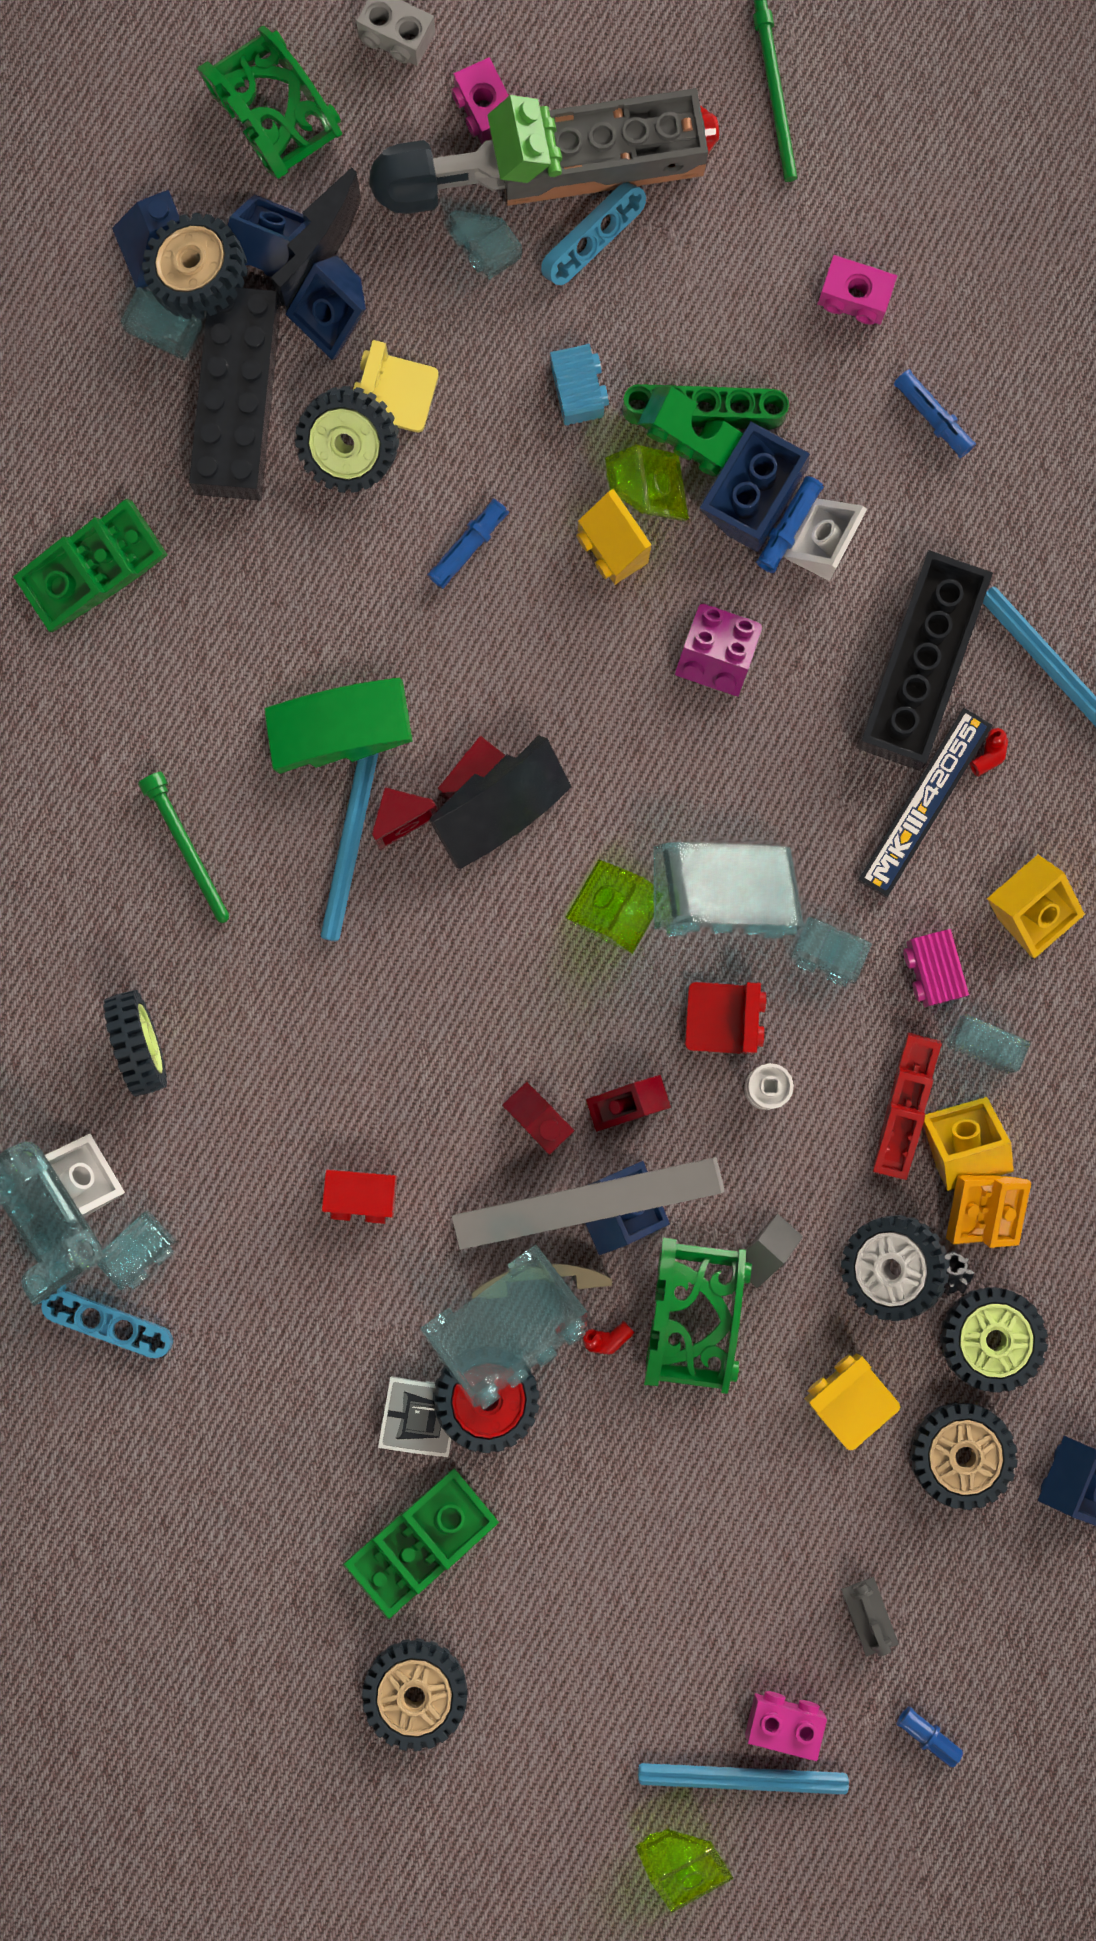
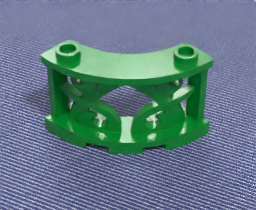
[196,25,343,179]
[644,1237,752,1394]

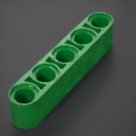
[622,384,789,430]

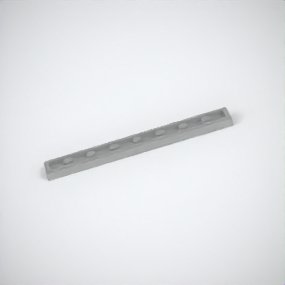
[452,1157,725,1250]

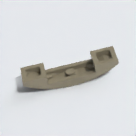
[472,1263,612,1300]

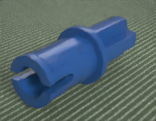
[896,1707,963,1768]

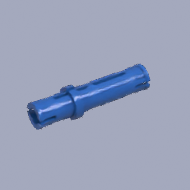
[894,369,976,459]
[756,476,824,573]
[427,498,509,589]

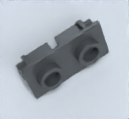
[841,1577,899,1657]

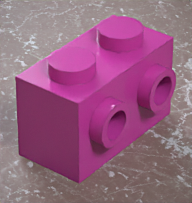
[745,1691,827,1761]

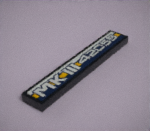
[857,708,993,898]

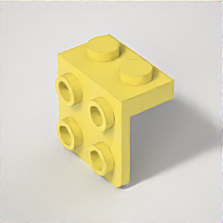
[353,340,439,433]

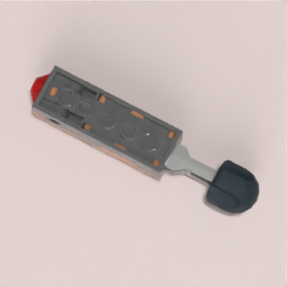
[369,88,719,214]

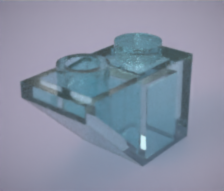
[449,210,522,280]

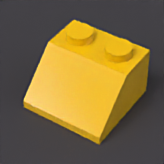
[576,489,652,585]
[987,854,1085,959]
[923,1097,1014,1191]

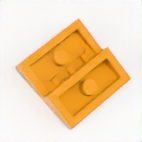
[946,1175,1031,1248]

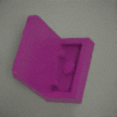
[675,604,762,697]

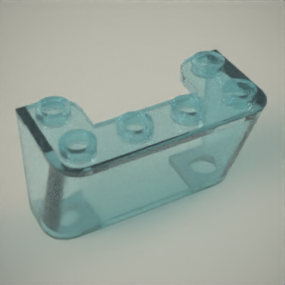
[653,842,804,939]
[0,1141,103,1306]
[420,1245,587,1409]

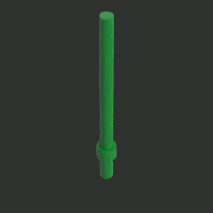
[753,0,798,182]

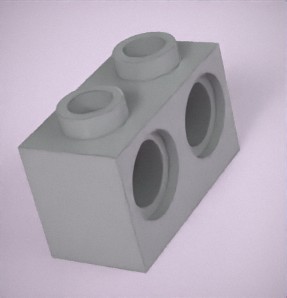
[356,0,435,66]

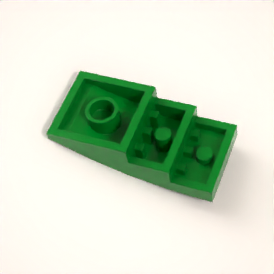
[13,499,168,632]
[264,677,413,774]
[342,1468,499,1619]

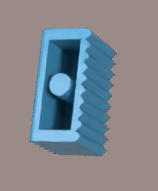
[550,344,609,426]

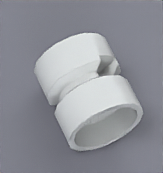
[744,1063,794,1110]

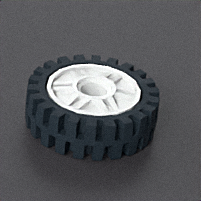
[841,1215,949,1321]

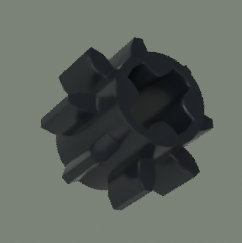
[944,1251,974,1296]

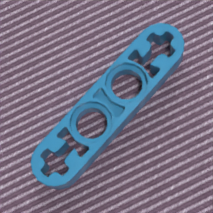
[541,182,646,285]
[41,1290,173,1359]

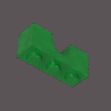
[638,386,743,477]

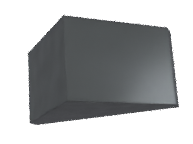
[745,1213,803,1288]

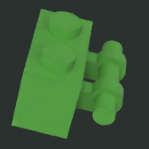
[487,95,562,183]

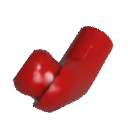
[970,728,1008,777]

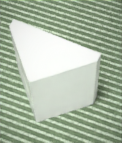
[784,498,867,581]
[35,1134,125,1222]

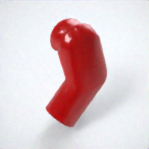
[582,1320,635,1355]

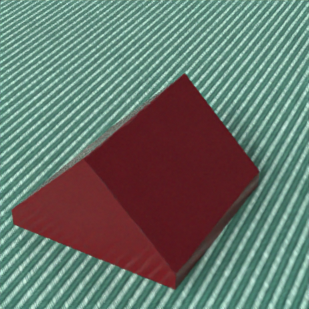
[372,787,437,850]

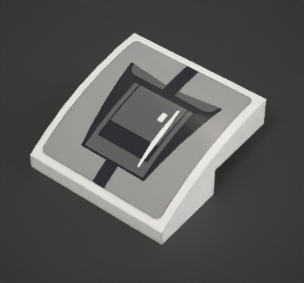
[378,1376,451,1457]

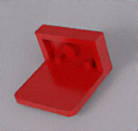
[685,982,766,1055]

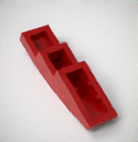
[873,1032,942,1180]

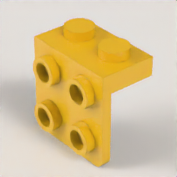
[804,1353,900,1450]

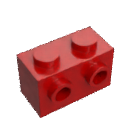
[322,1170,398,1224]

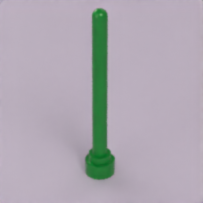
[138,771,229,923]

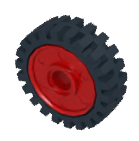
[433,1346,539,1453]

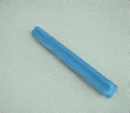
[983,586,1096,727]
[321,753,379,941]
[638,1763,849,1795]

